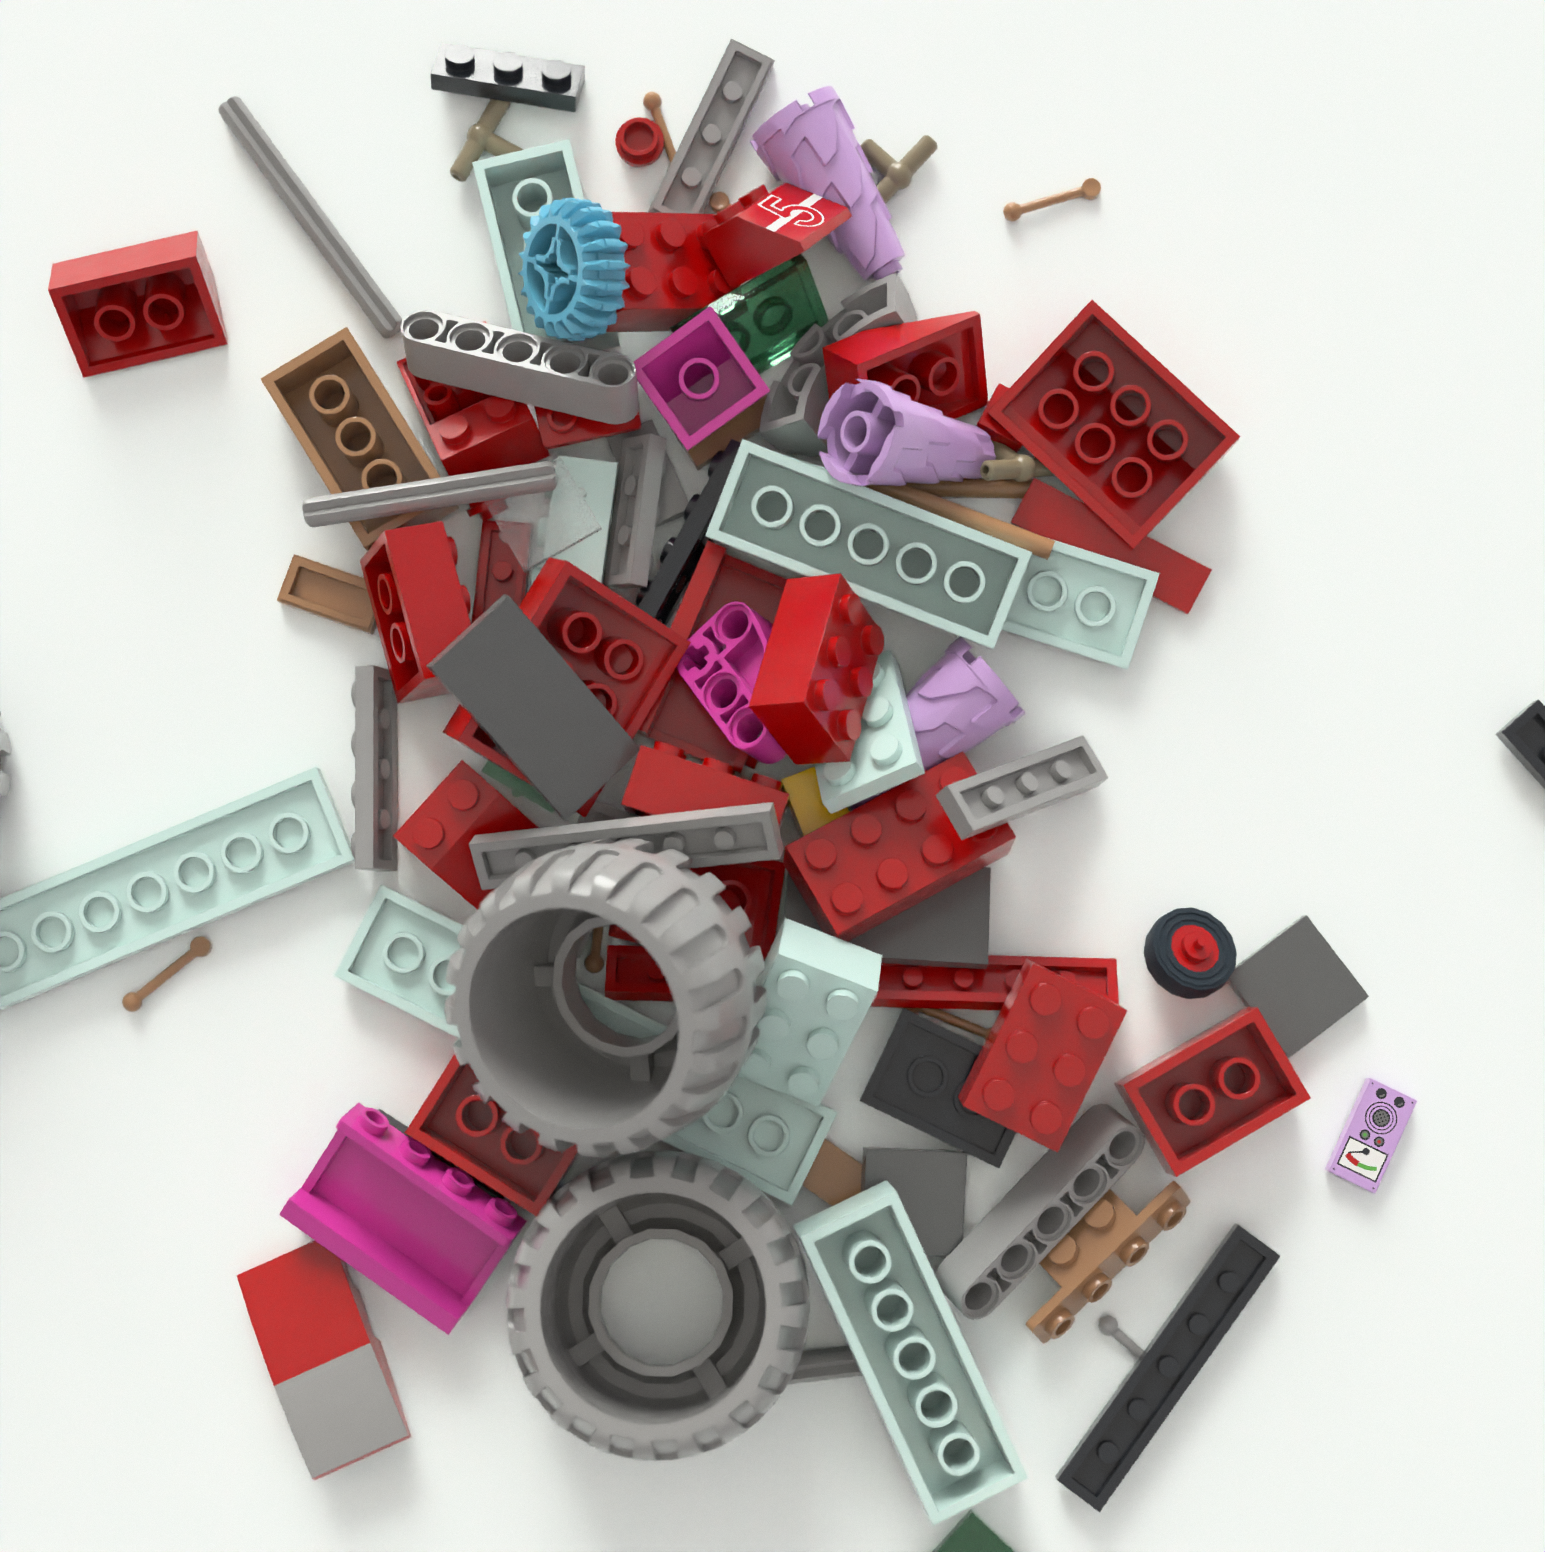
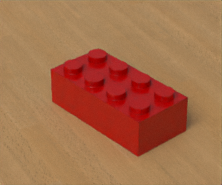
[783,751,1016,942]

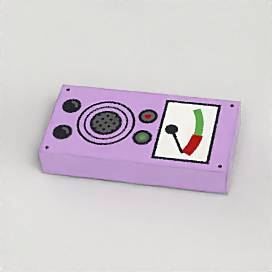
[1325,1078,1417,1194]

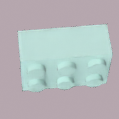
[737,918,882,1107]

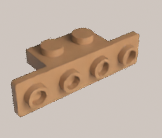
[1025,1181,1191,1344]

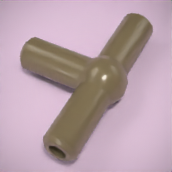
[449,99,524,182]
[860,135,938,204]
[980,440,1055,482]

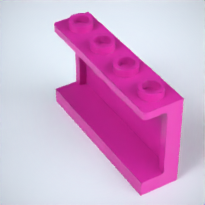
[279,1102,527,1335]

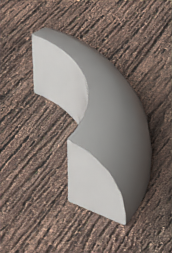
[759,273,918,456]

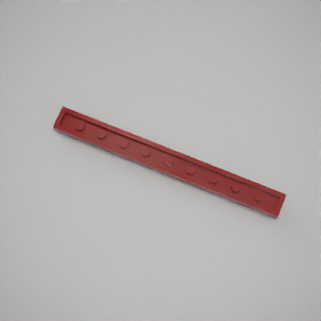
[604,945,1119,1010]

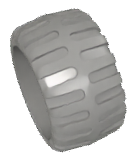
[445,838,767,1157]
[506,1150,810,1461]

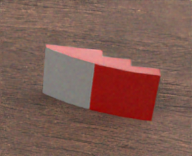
[236,1241,412,1480]

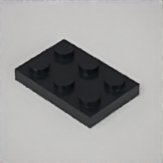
[859,1008,1016,1168]

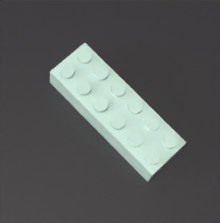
[705,439,1032,649]
[793,1180,1028,1526]

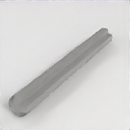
[302,461,557,528]

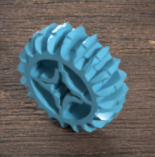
[518,198,631,341]

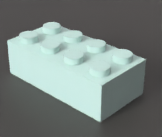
[472,139,620,350]

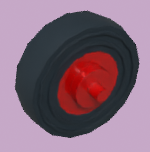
[1143,907,1237,999]

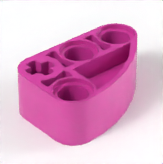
[676,601,787,764]

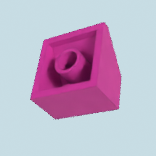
[633,306,770,452]

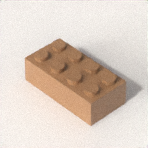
[260,327,459,551]

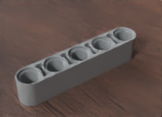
[400,310,639,424]
[935,1103,1145,1320]

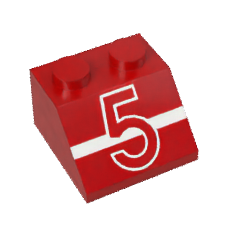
[701,182,852,289]

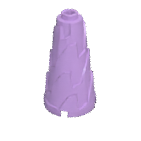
[750,86,905,281]
[818,379,996,486]
[851,637,1026,810]

